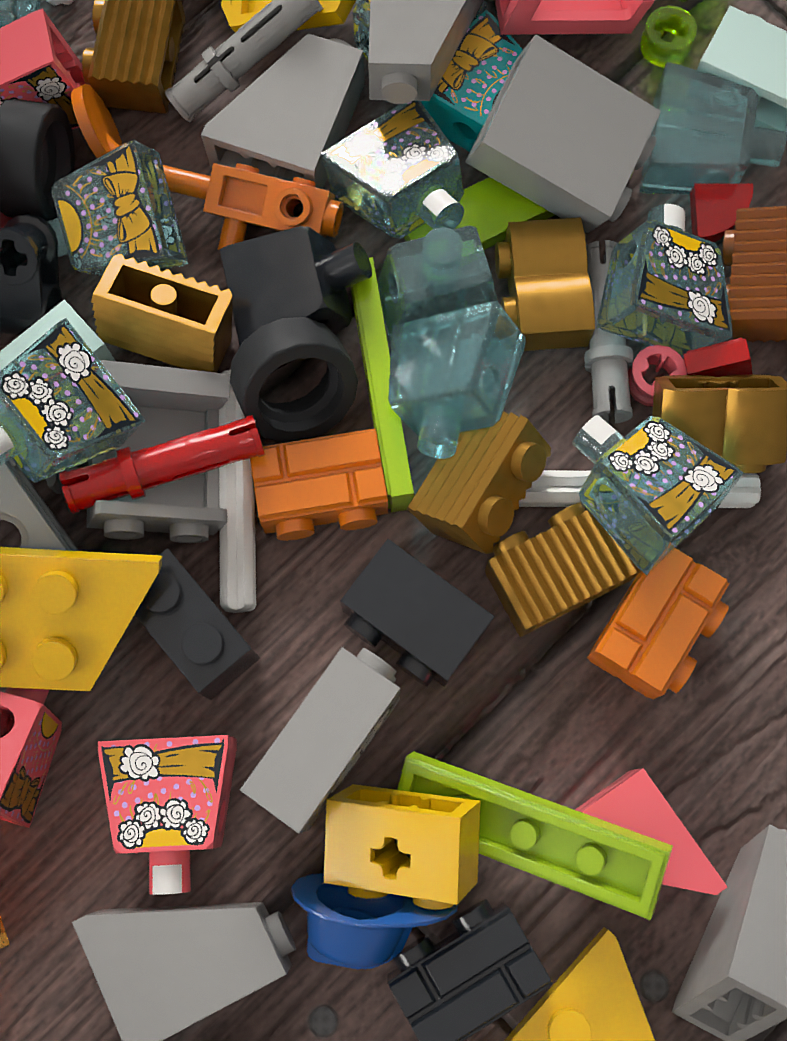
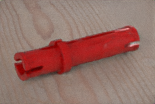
[59,415,265,513]

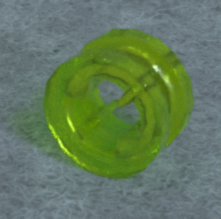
[640,5,697,68]

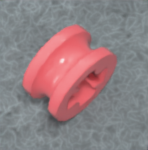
[628,345,687,407]

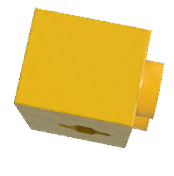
[324,784,481,909]

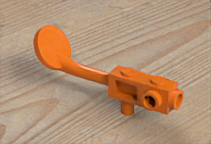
[71,84,343,250]

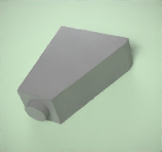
[368,0,484,104]
[201,33,365,189]
[672,824,787,1041]
[72,902,296,1041]

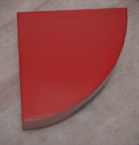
[690,183,753,244]
[683,338,753,377]

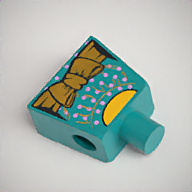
[412,10,523,152]

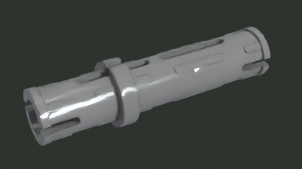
[165,0,324,123]
[584,240,634,424]

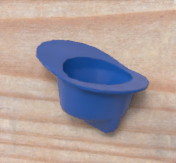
[291,873,459,969]

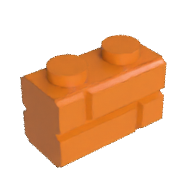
[250,428,388,541]
[586,543,730,699]

